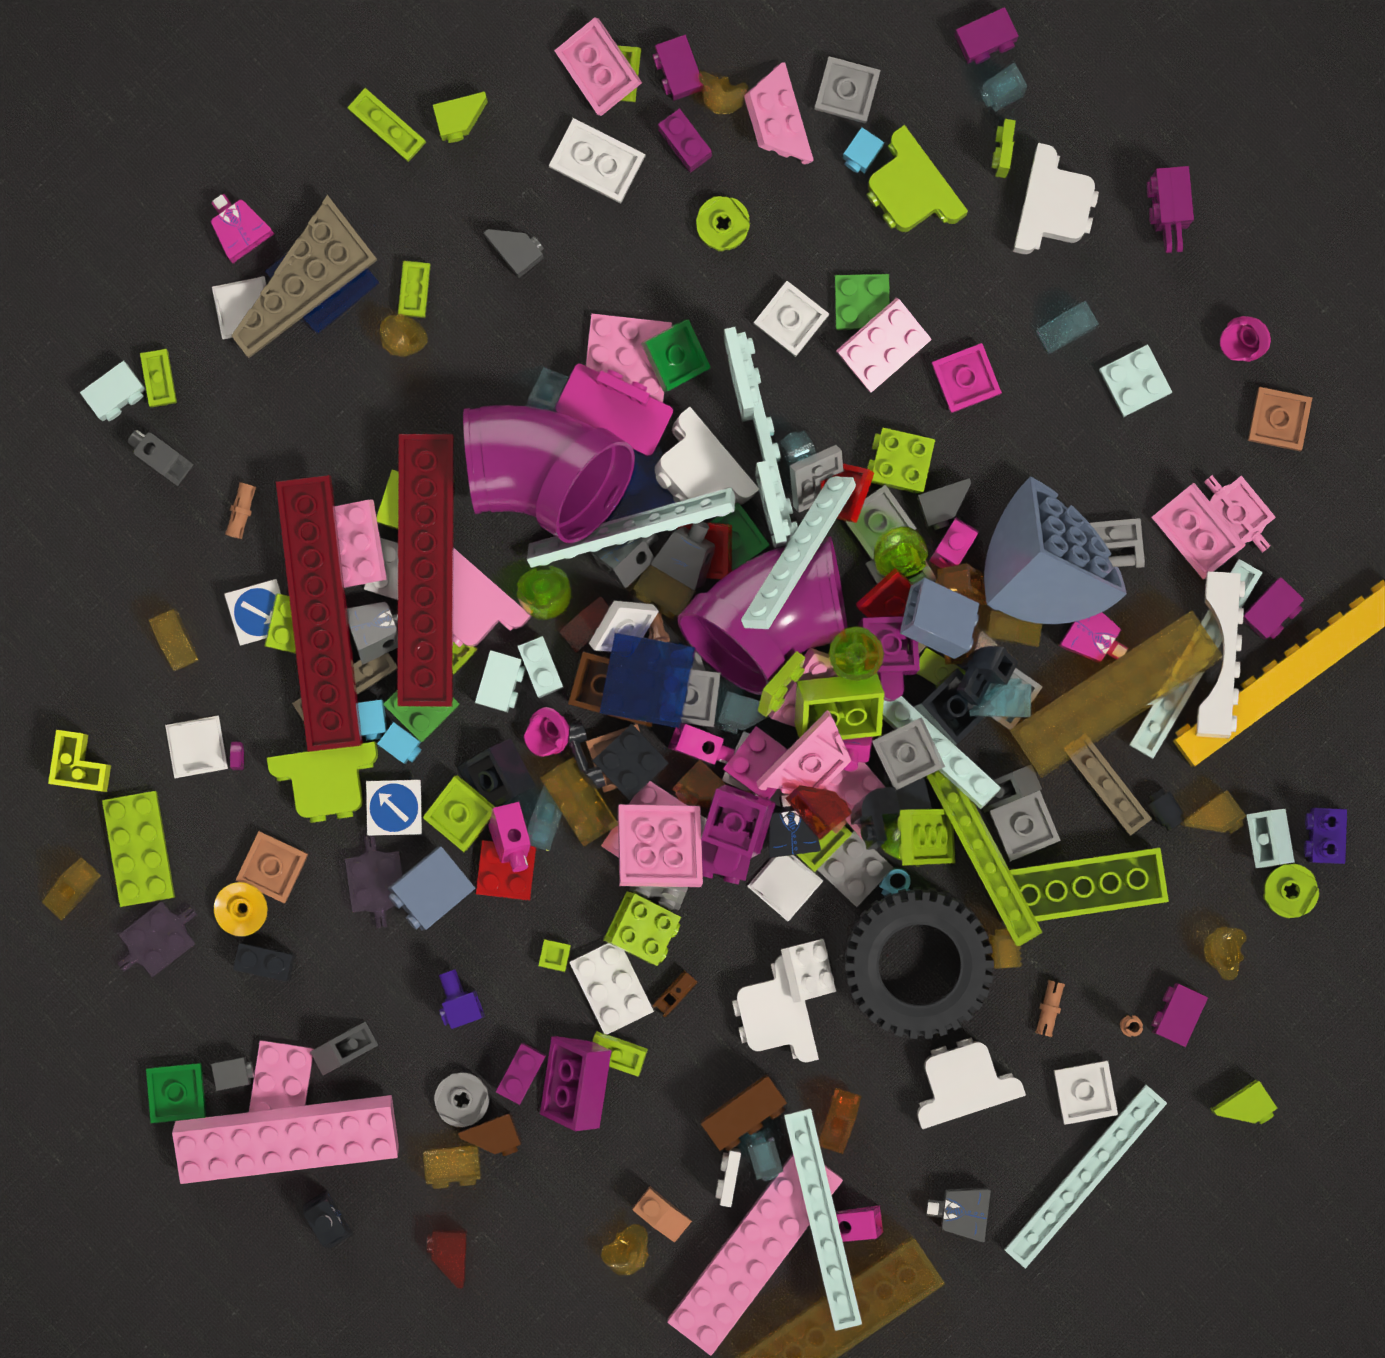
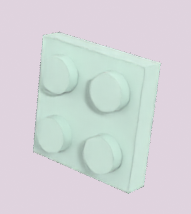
[1099,345,1172,417]

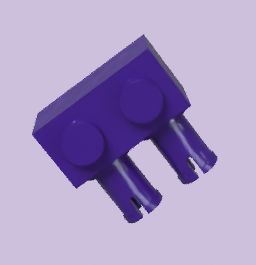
[1304,808,1347,864]
[439,969,485,1029]

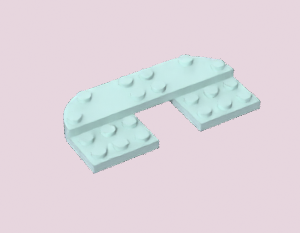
[724,327,798,548]

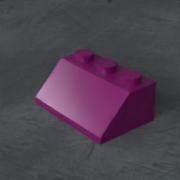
[540,1036,612,1131]

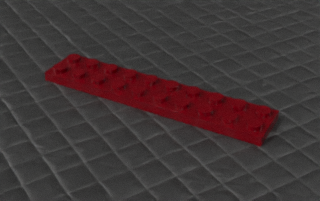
[397,434,454,707]
[276,475,363,752]

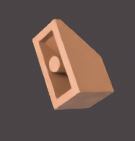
[632,1186,692,1242]

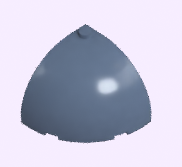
[984,476,1127,624]

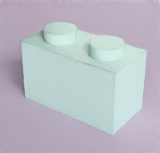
[80,361,146,421]
[518,636,564,698]
[475,650,526,713]
[1247,809,1295,868]

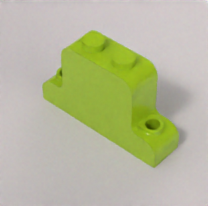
[866,125,968,232]
[267,742,378,823]

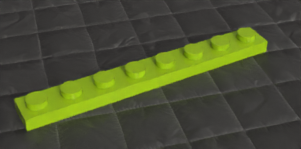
[927,770,1043,946]

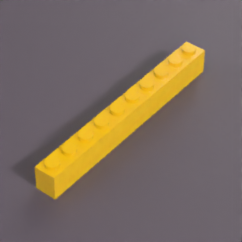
[1173,580,1385,767]

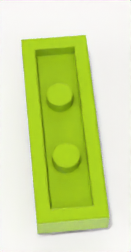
[347,88,426,162]

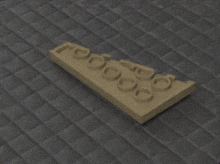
[231,195,377,358]

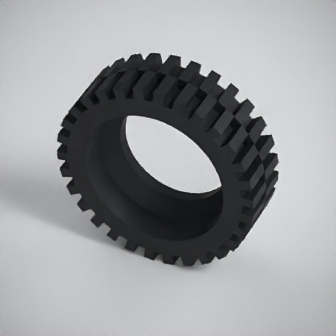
[845,887,994,1039]

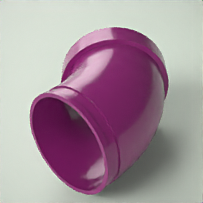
[463,405,635,543]
[678,536,848,695]

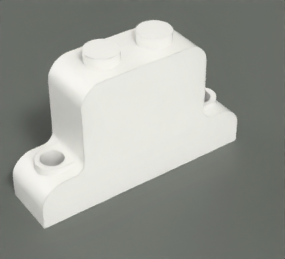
[1013,143,1099,254]
[655,407,759,505]
[732,955,819,1062]
[917,1037,1026,1129]

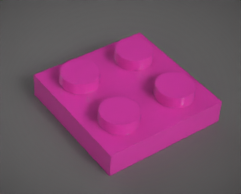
[931,343,1002,413]
[723,727,788,800]

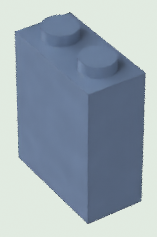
[900,578,979,659]
[388,846,475,931]

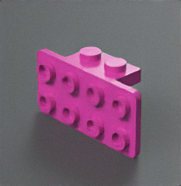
[556,364,673,456]

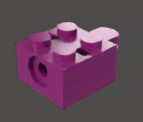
[1146,166,1194,253]
[858,617,920,702]
[701,785,776,874]

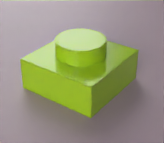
[539,939,571,972]

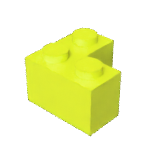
[48,730,111,792]

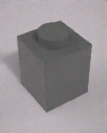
[211,1056,255,1091]

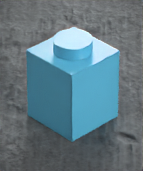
[843,127,884,173]
[358,700,388,741]
[377,722,422,764]

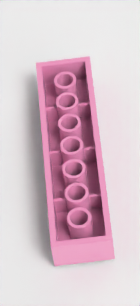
[172,1095,399,1184]
[667,1153,843,1355]

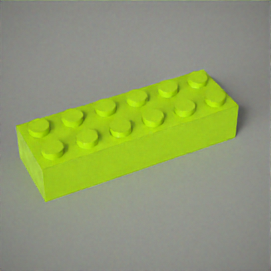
[1004,848,1169,926]

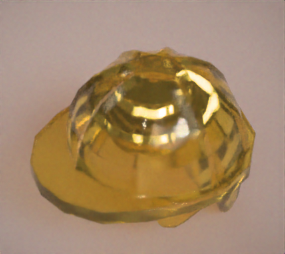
[698,72,749,114]
[379,314,427,357]
[1203,926,1247,980]
[601,1224,649,1276]

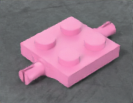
[1204,475,1276,553]

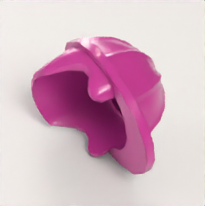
[1220,316,1271,362]
[524,707,570,757]

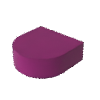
[230,742,244,770]

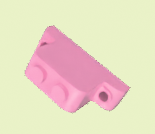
[453,549,531,647]

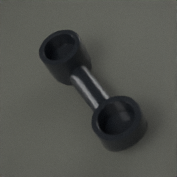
[568,720,605,789]

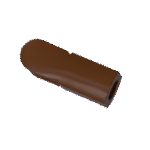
[652,970,698,1018]

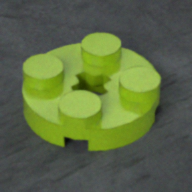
[696,196,750,251]
[1263,864,1319,918]

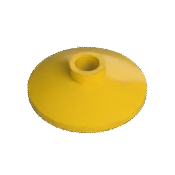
[214,882,268,936]

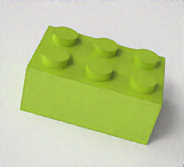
[794,673,884,740]

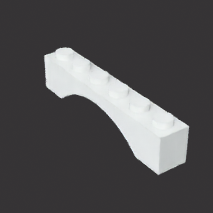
[1196,571,1245,739]

